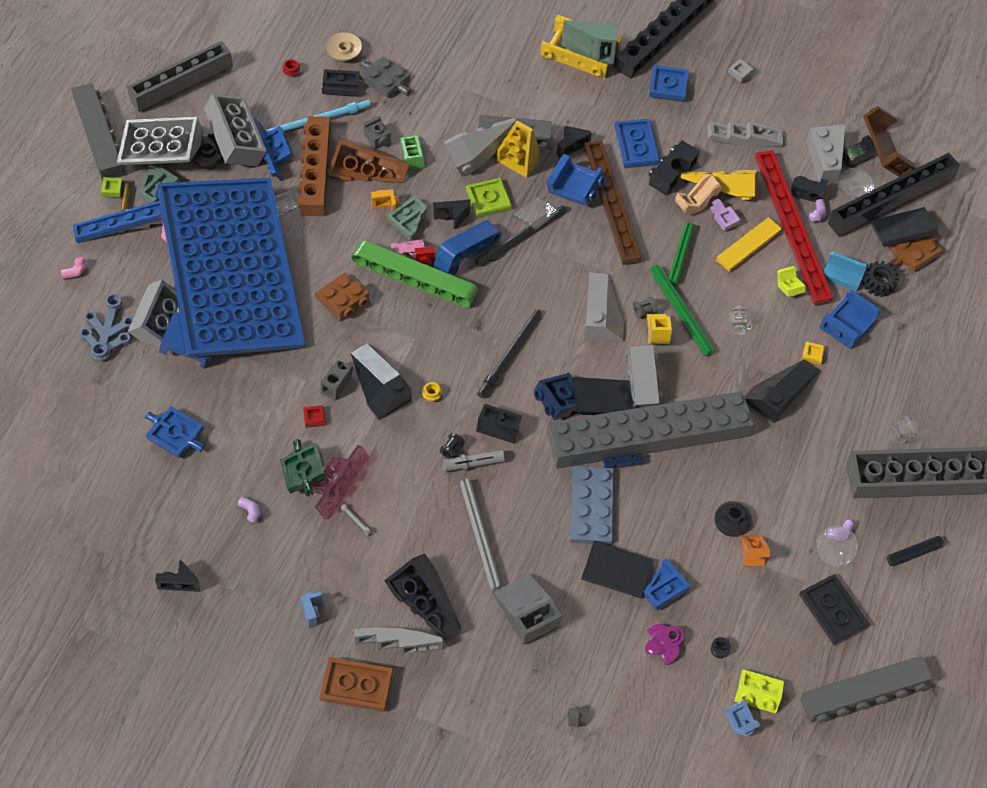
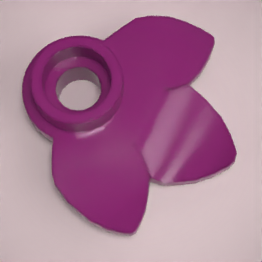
[645,624,684,665]

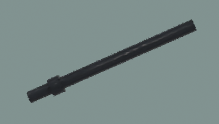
[475,205,566,266]
[477,309,542,398]

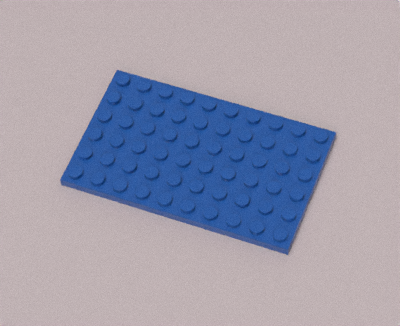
[157,178,305,358]

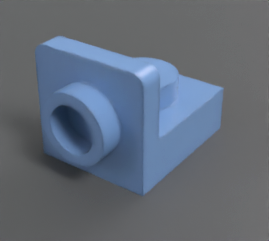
[301,591,323,628]

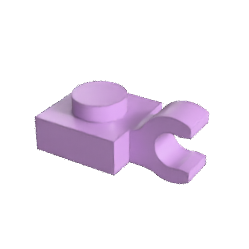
[710,199,740,231]

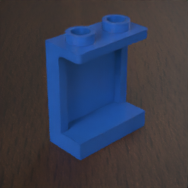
[546,154,605,207]
[820,289,881,349]
[159,311,213,368]

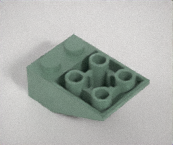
[561,20,617,64]

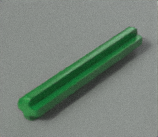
[668,222,694,285]

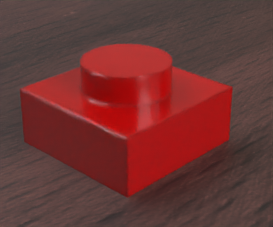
[415,246,435,265]

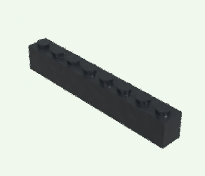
[827,152,960,237]

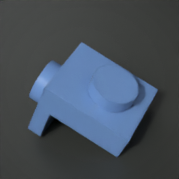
[724,700,760,736]

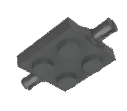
[359,57,411,97]

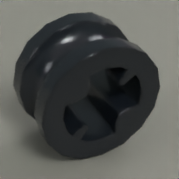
[710,637,731,659]

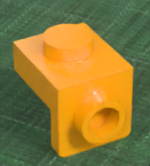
[371,189,399,211]

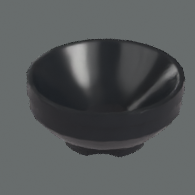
[714,501,752,537]

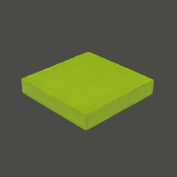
[465,177,512,218]

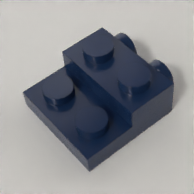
[533,373,577,420]

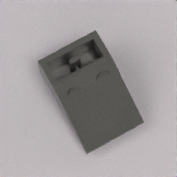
[492,574,562,644]

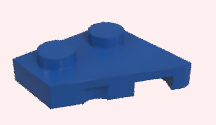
[644,558,690,611]

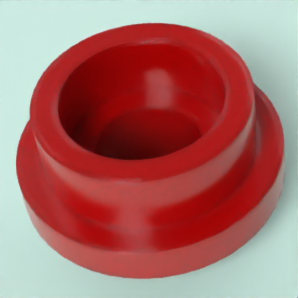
[282,59,300,76]

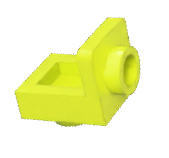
[777,266,805,297]

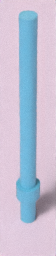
[265,100,371,134]

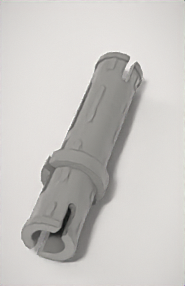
[443,450,505,472]

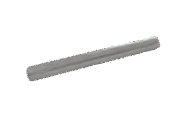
[460,479,502,591]

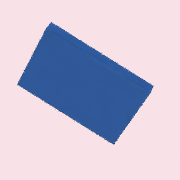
[614,119,660,168]

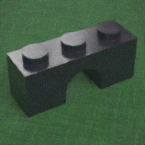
[649,140,700,196]

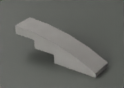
[708,121,783,147]
[354,627,443,655]

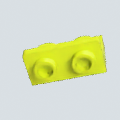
[734,669,784,713]

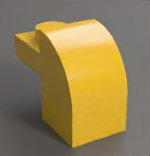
[647,314,672,344]

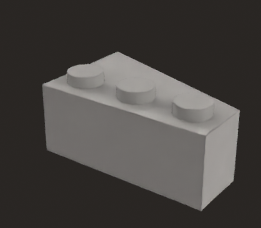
[806,124,845,183]
[624,345,662,409]

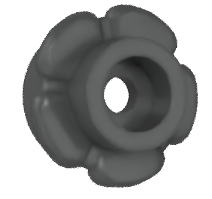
[568,706,583,728]

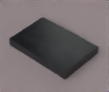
[871,207,938,247]
[572,377,634,415]
[581,541,653,599]
[799,574,870,646]

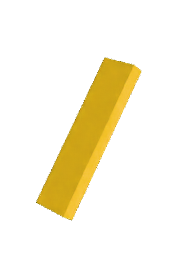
[716,217,782,272]

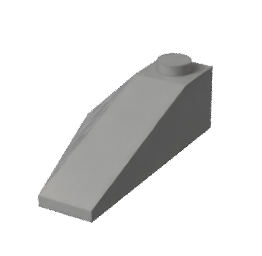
[584,272,624,342]

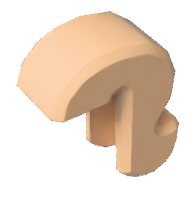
[675,174,721,214]

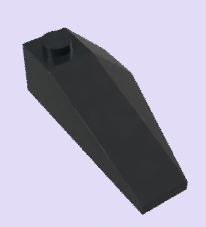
[351,343,412,420]
[744,359,819,423]
[384,553,461,640]

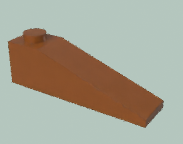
[327,136,409,182]

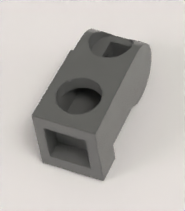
[320,360,354,401]

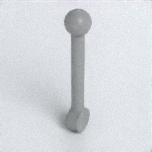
[341,504,371,536]

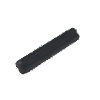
[886,536,944,566]

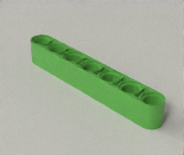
[351,241,478,308]

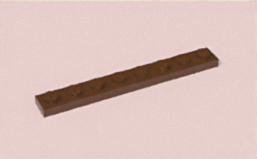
[584,140,641,265]

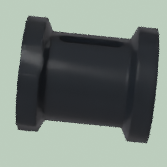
[439,433,465,459]

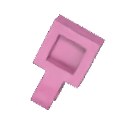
[391,239,424,255]

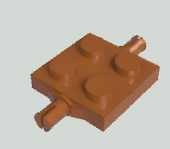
[888,233,943,271]

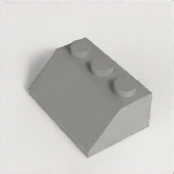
[128,280,178,347]

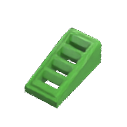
[400,135,425,171]

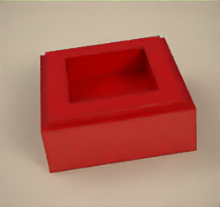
[303,405,325,428]

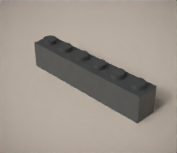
[127,41,233,112]
[71,83,126,182]
[800,655,933,723]

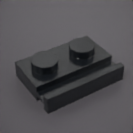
[322,69,360,96]

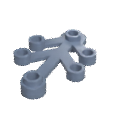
[80,293,133,361]

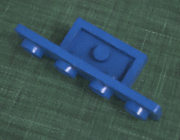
[253,117,294,181]

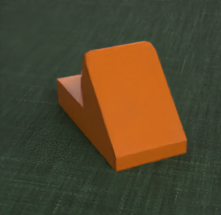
[742,536,770,566]

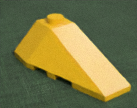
[496,121,540,178]

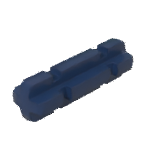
[603,453,643,468]

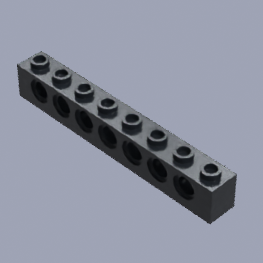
[614,0,714,79]

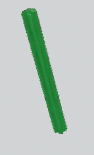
[650,265,714,356]

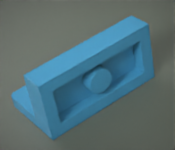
[823,252,867,292]

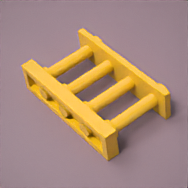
[540,15,622,79]

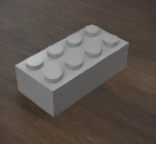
[204,93,267,166]

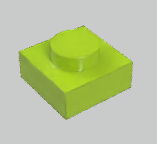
[101,177,123,198]

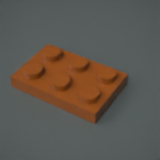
[320,657,393,712]

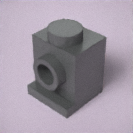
[363,116,391,149]

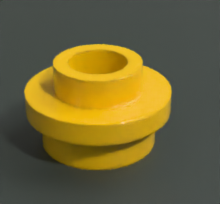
[422,382,442,402]

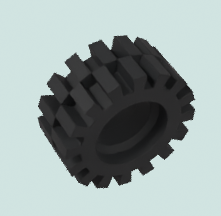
[862,261,899,297]

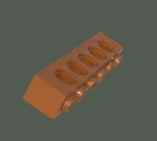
[298,116,330,216]

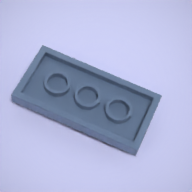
[570,466,613,545]

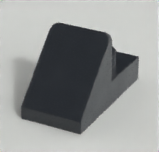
[556,126,592,159]
[433,199,471,229]
[155,560,200,592]

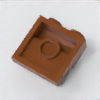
[315,272,370,322]

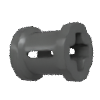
[633,296,657,318]

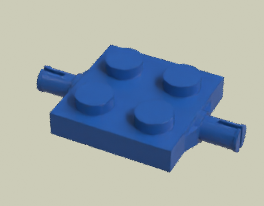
[145,406,205,459]

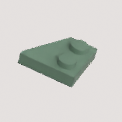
[139,164,179,203]
[386,196,427,241]

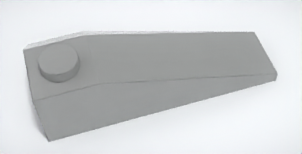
[444,118,517,176]

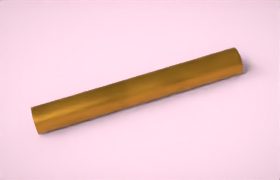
[118,184,131,234]

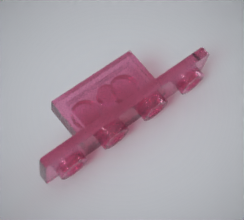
[312,445,370,519]

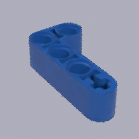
[434,220,502,276]

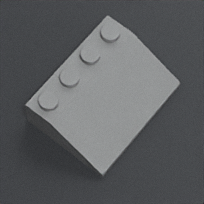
[117,117,204,165]

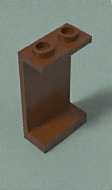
[863,106,916,177]

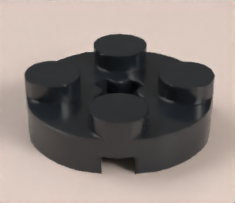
[192,134,224,169]

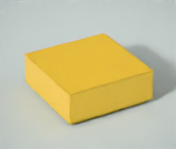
[802,342,825,365]

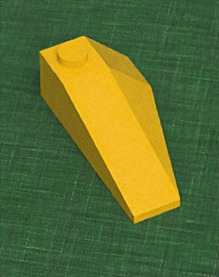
[681,170,758,200]

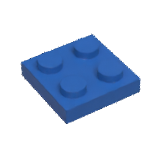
[649,65,688,101]

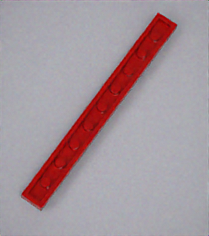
[755,150,833,305]

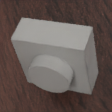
[728,59,753,82]

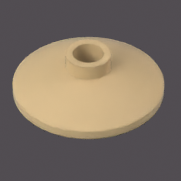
[326,32,362,61]

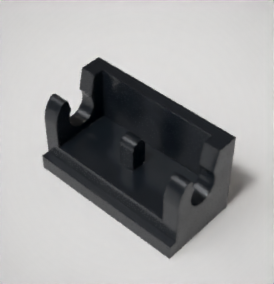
[476,404,522,444]

